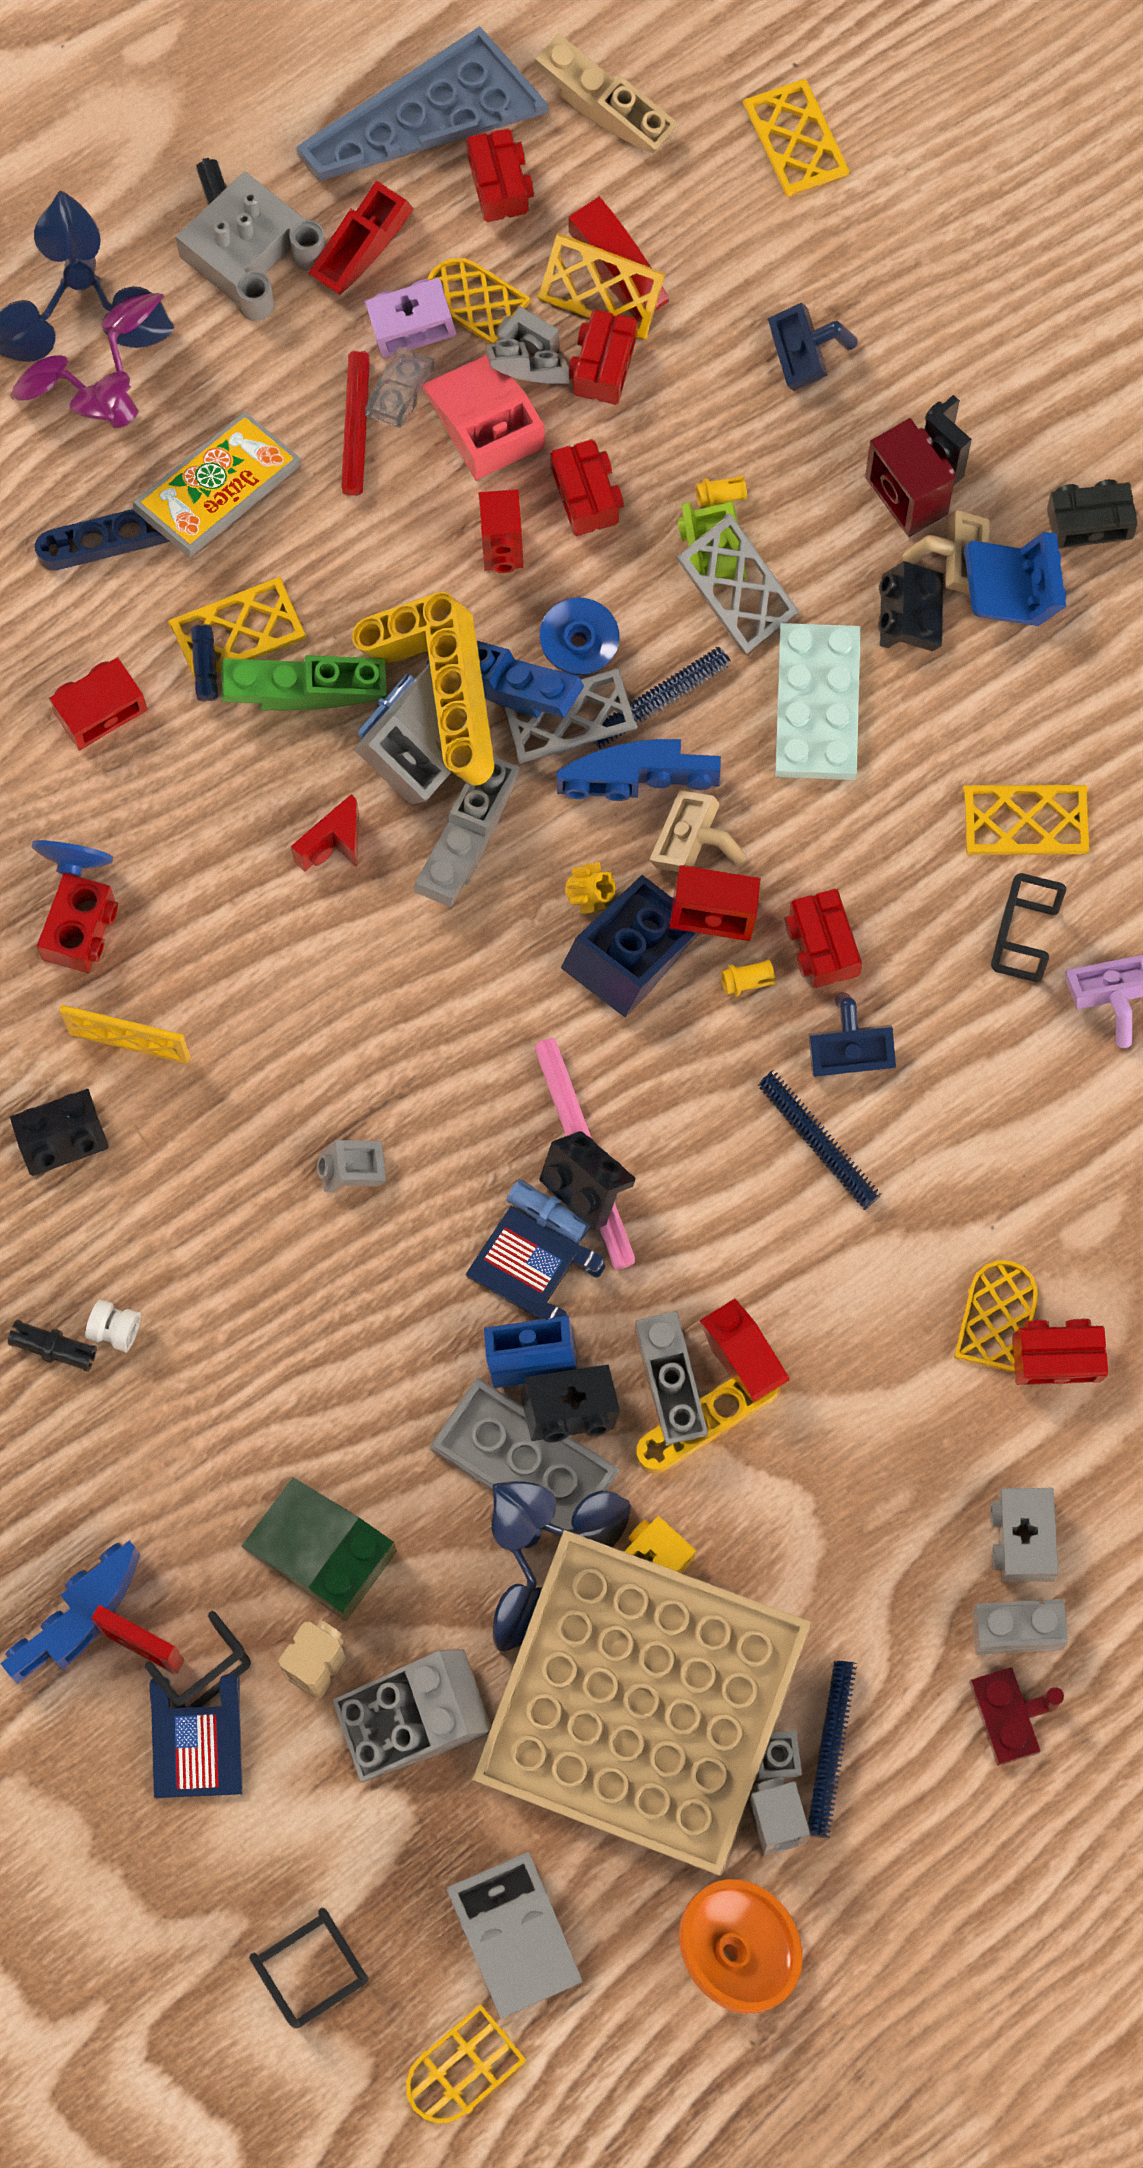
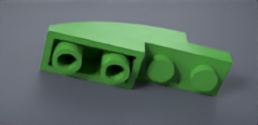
[221,655,386,711]

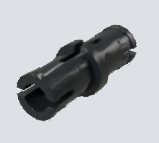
[8,1319,97,1372]

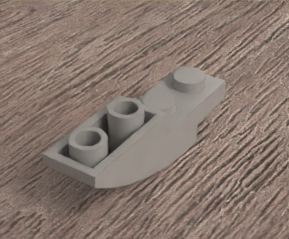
[414,757,520,907]

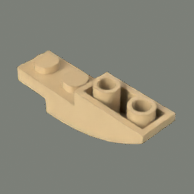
[533,33,679,153]

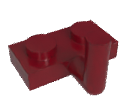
[969,1667,1064,1766]

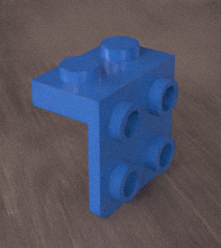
[964,532,1066,626]

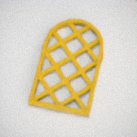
[427,258,531,344]
[954,1260,1038,1373]

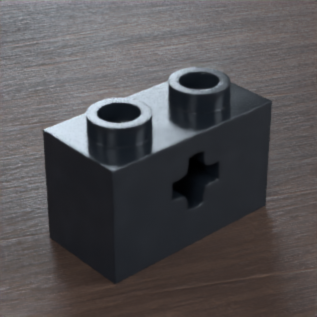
[521,1364,620,1443]

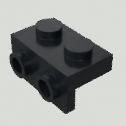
[925,395,972,486]
[878,561,943,651]
[10,1089,109,1176]
[539,1131,636,1230]

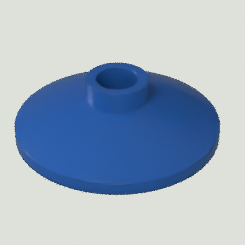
[539,598,620,675]
[31,840,113,877]

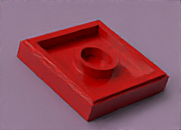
[91,1605,185,1674]

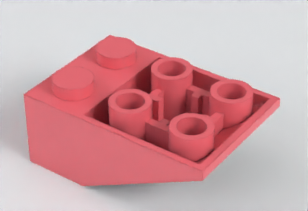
[422,355,545,481]

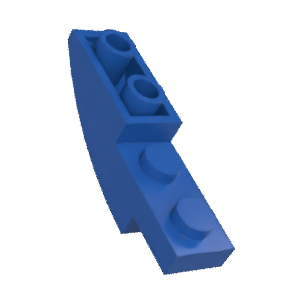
[426,641,584,718]
[557,739,721,801]
[1,1540,140,1684]

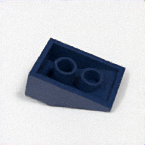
[561,875,699,1017]

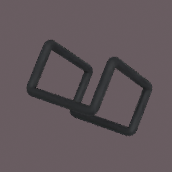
[991,873,1066,982]
[145,1611,251,1708]
[249,1908,369,2029]

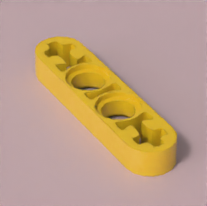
[636,1378,781,1473]

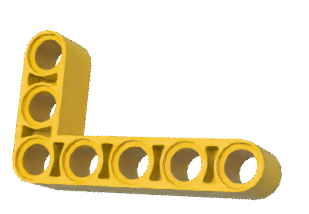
[352,592,494,786]

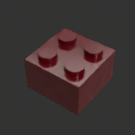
[865,418,955,538]

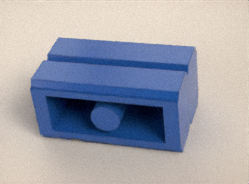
[484,1315,578,1388]

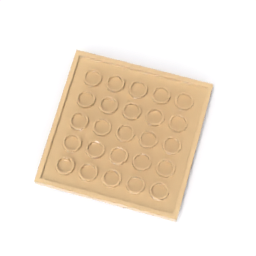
[472,1530,812,1876]

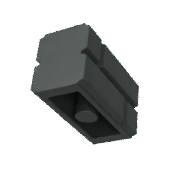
[1047,479,1138,548]

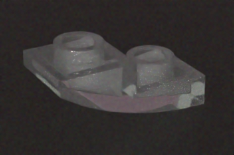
[365,347,434,427]

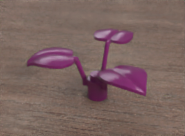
[10,293,165,428]

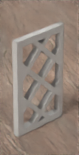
[675,513,799,654]
[504,668,638,764]

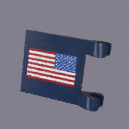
[465,1206,606,1320]
[150,1674,243,1798]

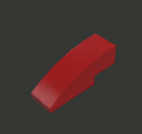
[308,180,414,295]
[568,196,669,322]

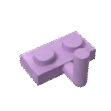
[1066,955,1143,1048]

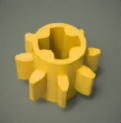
[565,862,616,914]

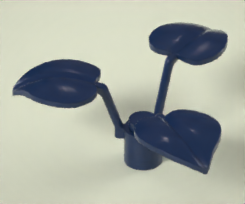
[0,191,174,362]
[492,1481,631,1651]

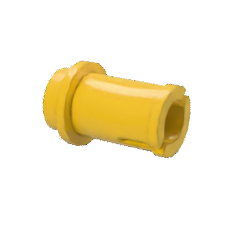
[695,475,747,507]
[721,959,775,997]

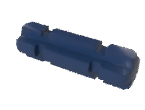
[191,624,218,702]

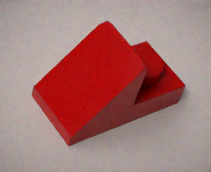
[291,794,359,872]

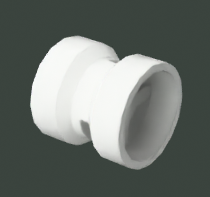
[85,1299,141,1353]

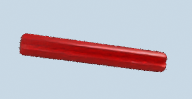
[341,351,370,496]

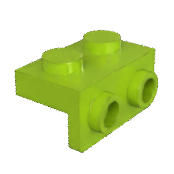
[678,501,748,587]

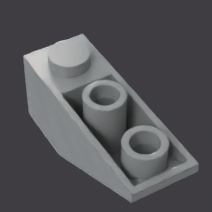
[635,1311,708,1445]

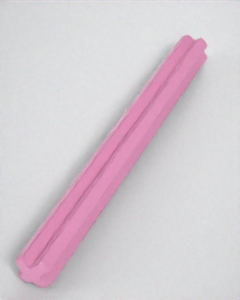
[535,1038,635,1270]

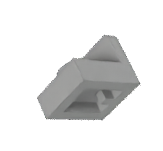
[497,306,559,355]
[317,1140,386,1192]

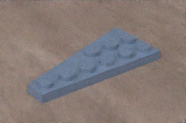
[296,26,549,181]

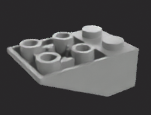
[353,663,489,805]
[333,1649,492,1782]
[446,1852,583,2019]

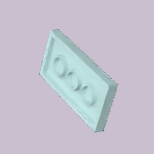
[775,623,861,780]

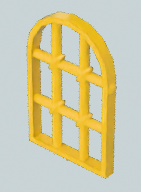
[406,2004,527,2124]

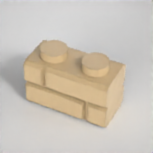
[278,1620,347,1698]

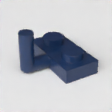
[767,302,858,391]
[808,992,896,1077]

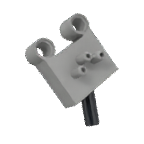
[176,157,326,321]

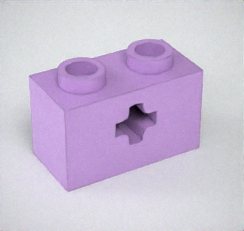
[365,277,457,359]

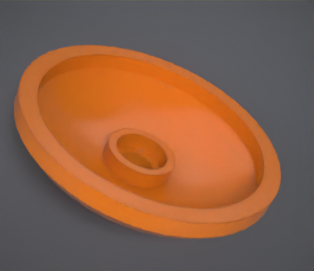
[679,1879,803,2014]

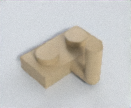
[903,510,990,594]
[649,790,746,872]

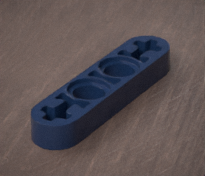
[35,509,170,570]

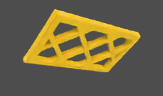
[742,78,850,197]
[537,233,666,340]
[168,577,306,680]
[962,785,1089,855]
[59,1005,191,1064]

